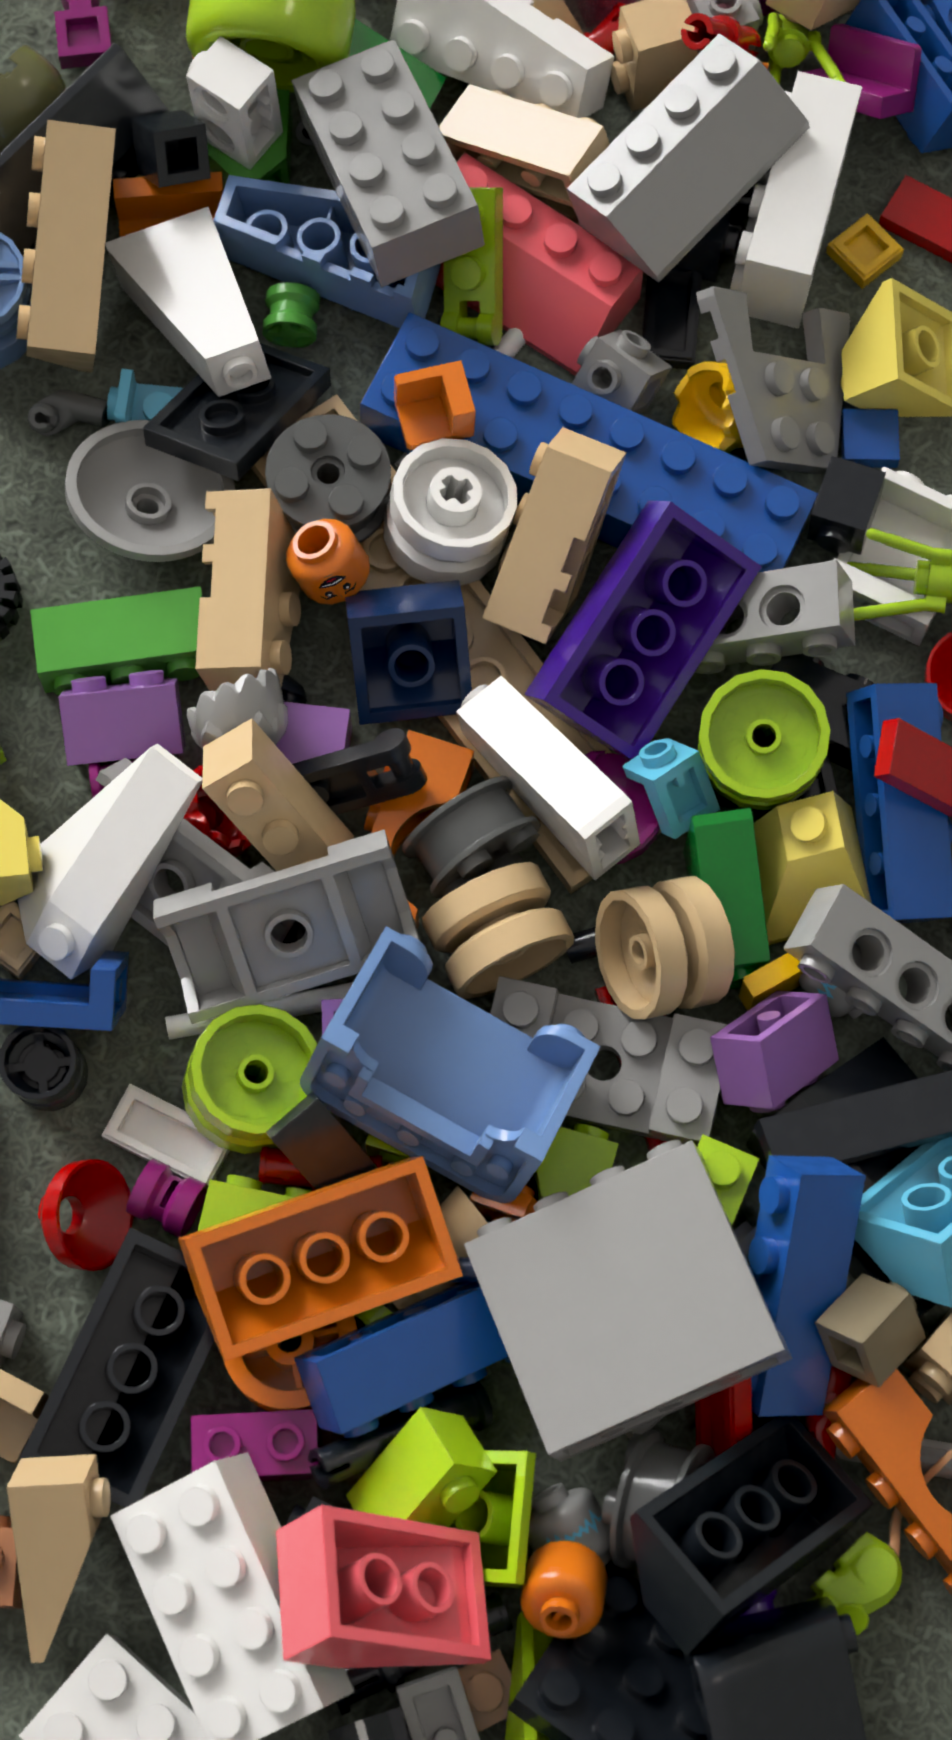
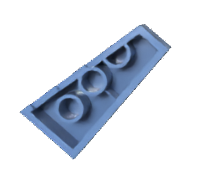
[213,175,442,328]

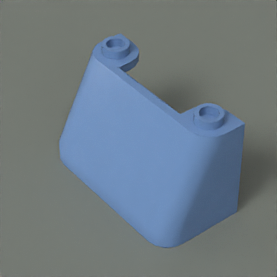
[300,926,601,1203]

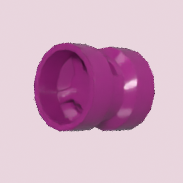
[126,1158,208,1238]

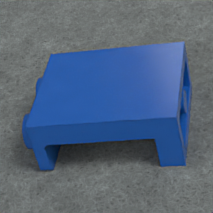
[0,950,129,1031]

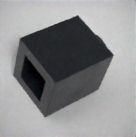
[131,110,211,188]
[807,456,886,555]

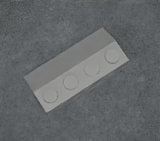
[567,34,810,282]

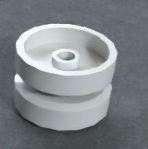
[384,438,517,586]

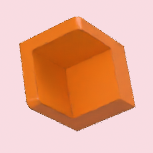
[394,360,476,450]

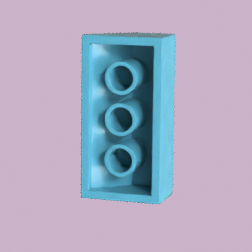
[855,1137,952,1308]

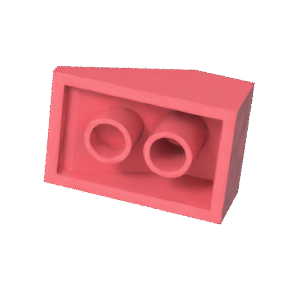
[276,1505,491,1668]

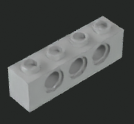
[695,560,855,674]
[783,884,952,1072]

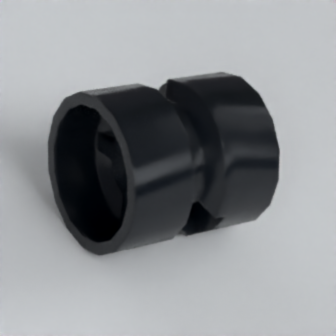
[0,1026,88,1111]

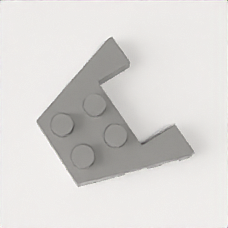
[696,286,850,474]

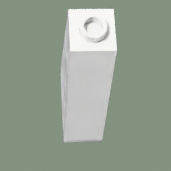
[105,207,271,397]
[456,676,640,880]

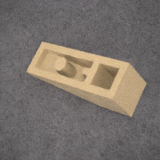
[7,1454,111,1663]

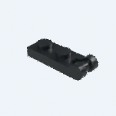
[292,728,428,815]

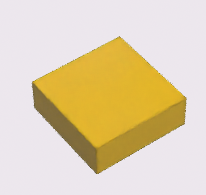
[826,213,904,289]
[739,953,803,1011]

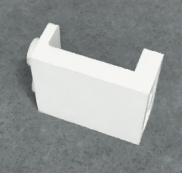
[833,467,952,646]

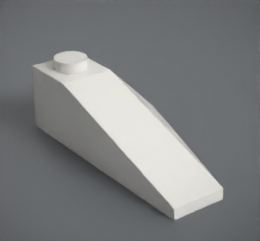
[17,744,203,979]

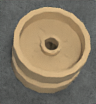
[422,862,574,999]
[595,876,735,1019]

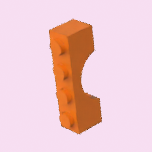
[364,730,474,929]
[823,1369,952,1596]

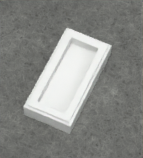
[101,1084,230,1186]

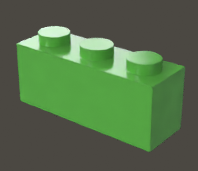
[30,586,203,696]

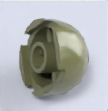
[0,45,66,153]

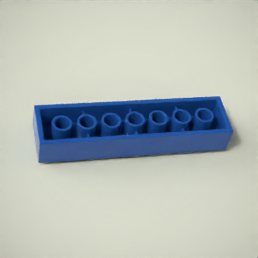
[360,312,818,572]

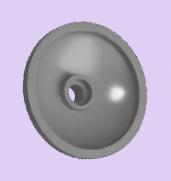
[65,420,235,562]

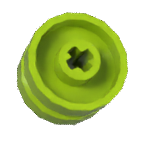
[697,669,831,811]
[182,1004,317,1154]

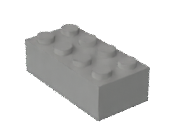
[292,39,485,287]

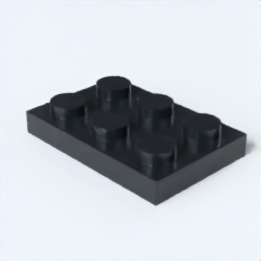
[143,343,331,481]

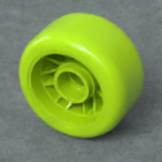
[186,0,356,93]

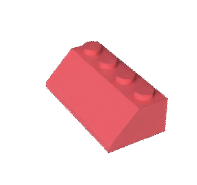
[435,153,643,376]

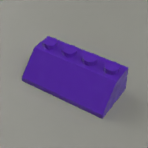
[524,500,762,760]

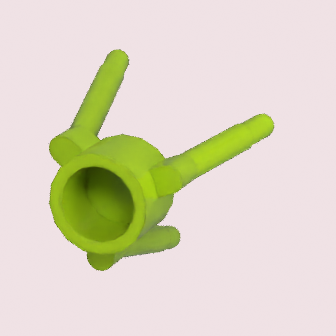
[763,13,846,85]
[847,528,952,621]

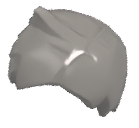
[186,668,288,749]

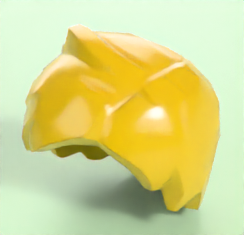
[672,361,743,453]

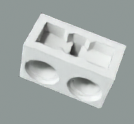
[186,37,283,170]

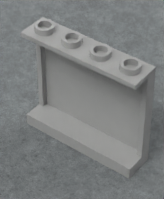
[464,1140,793,1462]

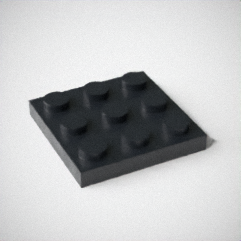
[507,1562,707,1740]

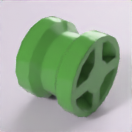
[262,282,320,348]

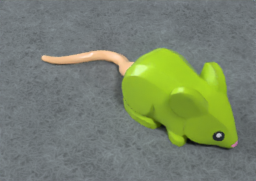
[807,1449,952,1635]

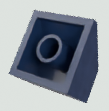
[345,580,472,725]

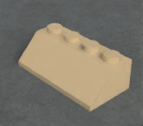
[16,120,116,372]

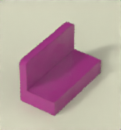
[804,23,922,119]

